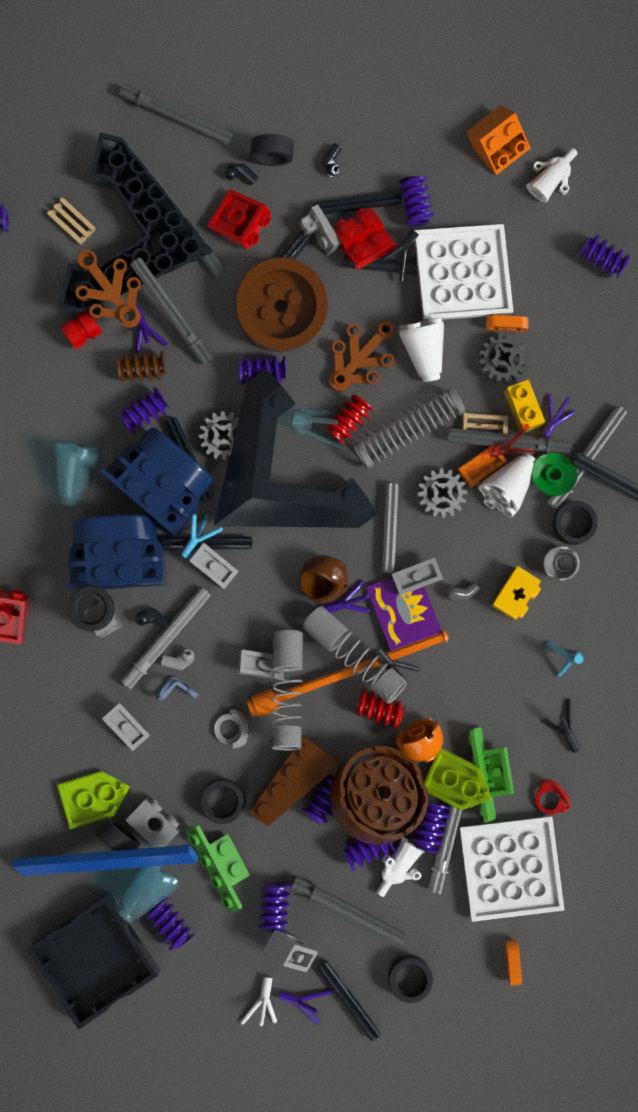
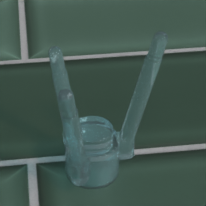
[292,409,342,449]

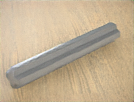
[382,483,399,573]

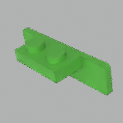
[468,727,514,822]
[186,824,250,912]

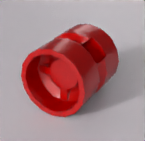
[60,310,103,350]

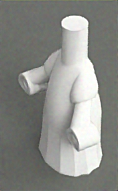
[526,148,578,203]
[376,837,425,897]

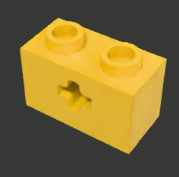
[504,379,545,434]
[490,566,541,621]

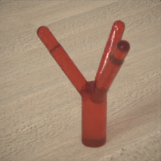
[488,424,536,458]

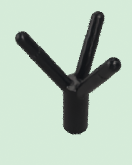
[380,229,419,282]
[374,647,420,684]
[543,699,581,753]

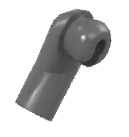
[445,581,480,602]

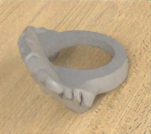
[214,709,249,749]

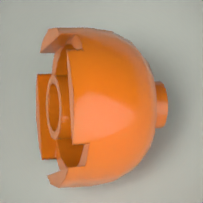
[396,718,444,762]

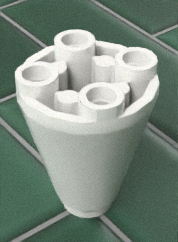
[399,318,444,382]
[479,453,536,518]

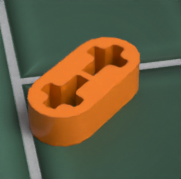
[485,315,529,332]
[505,940,522,986]

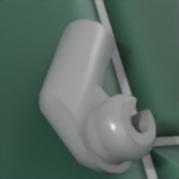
[161,649,195,670]

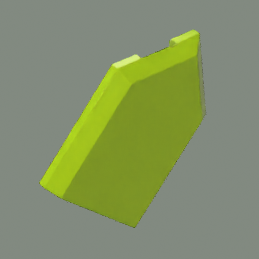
[424,748,491,810]
[57,771,130,829]

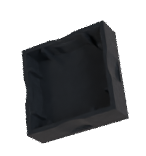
[27,892,161,1030]

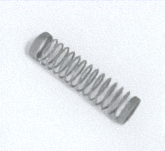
[353,388,465,470]

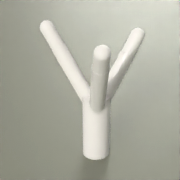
[240,977,277,1026]

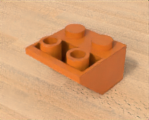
[466,105,531,175]

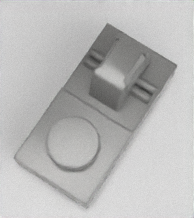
[299,205,341,256]
[188,542,238,589]
[392,557,443,596]
[237,650,284,680]
[101,701,150,751]

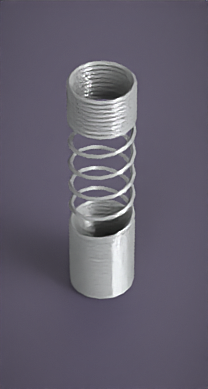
[303,606,407,703]
[271,630,303,750]

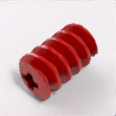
[326,394,374,446]
[354,687,406,730]

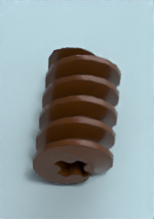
[117,351,166,382]

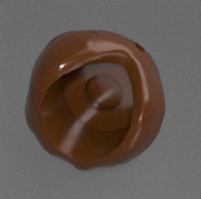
[299,555,348,604]

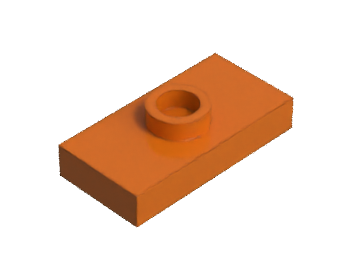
[457,446,508,488]

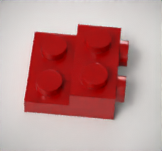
[207,189,271,250]
[333,207,396,270]
[0,588,30,645]

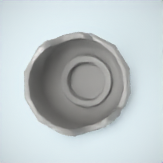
[543,546,580,581]

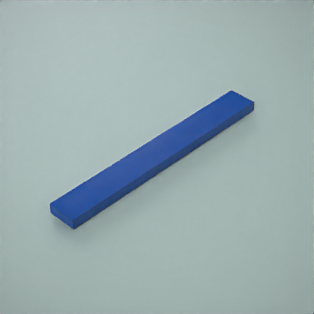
[13,845,198,876]

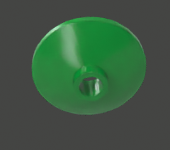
[532,453,578,496]

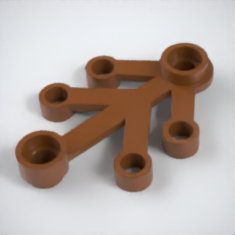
[76,250,141,328]
[329,321,395,391]

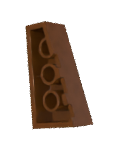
[249,735,341,827]

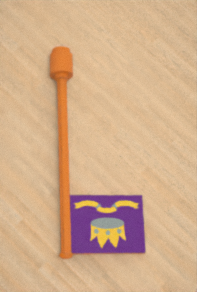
[246,577,449,717]

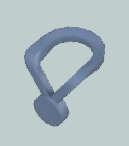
[155,676,199,702]

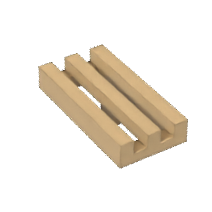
[47,197,96,246]
[461,413,508,434]

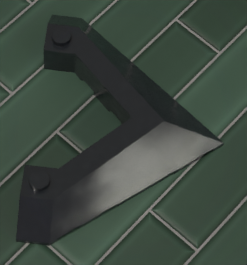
[58,132,213,313]
[214,369,377,528]

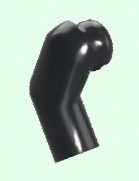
[322,143,342,177]
[224,164,259,186]
[135,608,171,629]

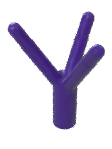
[136,307,168,353]
[540,394,575,438]
[324,580,370,613]
[279,989,333,1025]

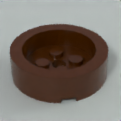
[235,258,328,352]
[330,746,428,845]

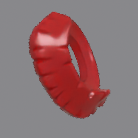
[535,779,571,815]

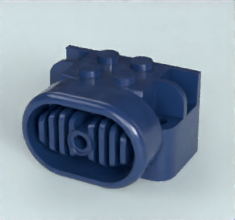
[100,427,213,537]
[67,514,167,591]

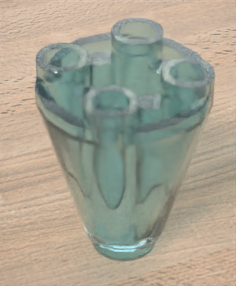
[53,442,100,506]
[116,866,179,924]

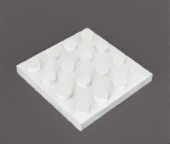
[414,224,513,321]
[459,816,564,922]

